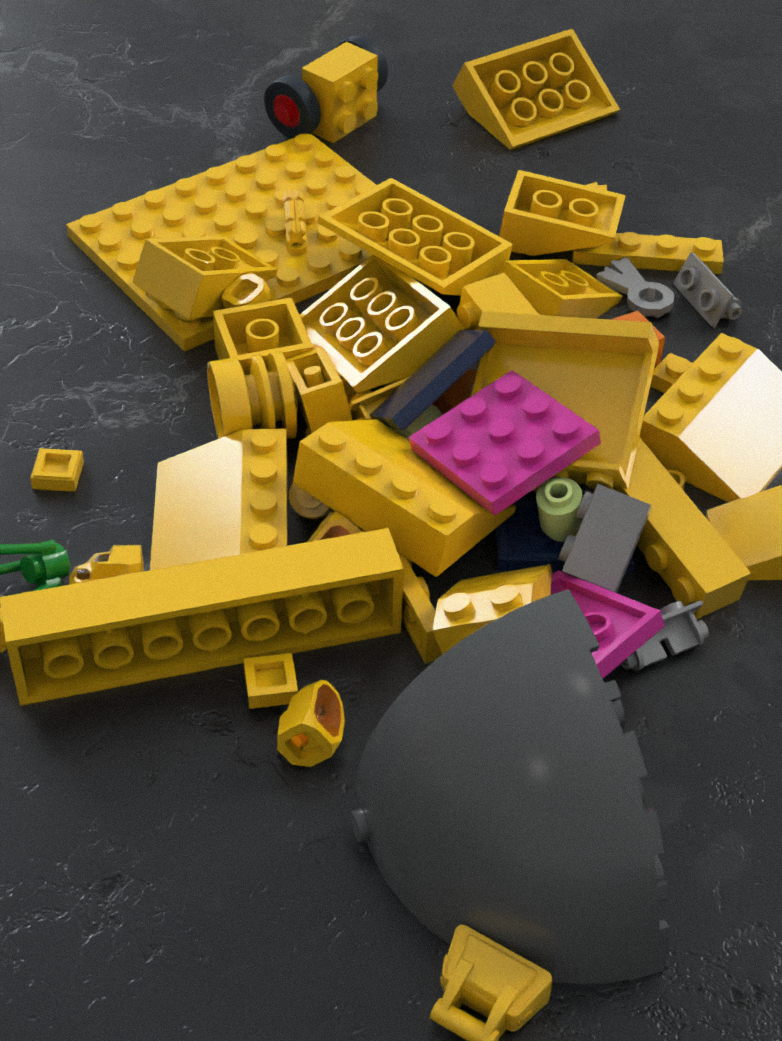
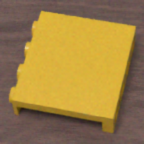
[471,311,659,490]

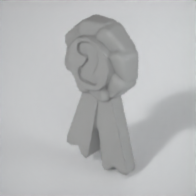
[596,257,674,318]

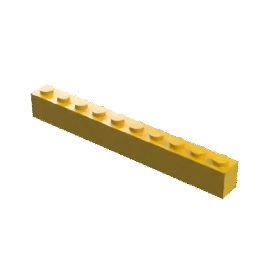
[457,272,751,619]

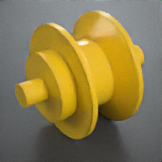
[289,484,332,519]

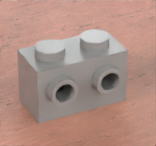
[558,484,652,593]

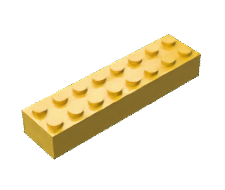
[0,528,404,706]

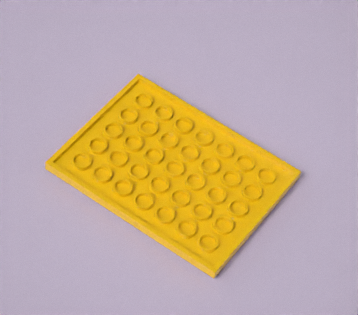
[66,133,376,352]

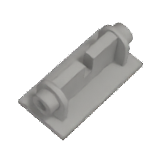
[673,252,742,328]
[621,600,709,671]

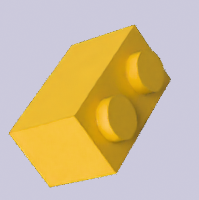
[285,347,353,434]

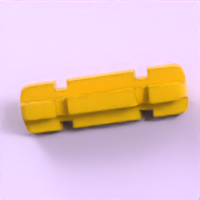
[283,189,307,245]

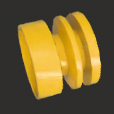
[207,351,298,439]

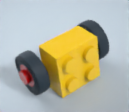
[264,35,388,143]

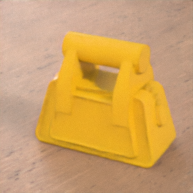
[429,924,552,1041]

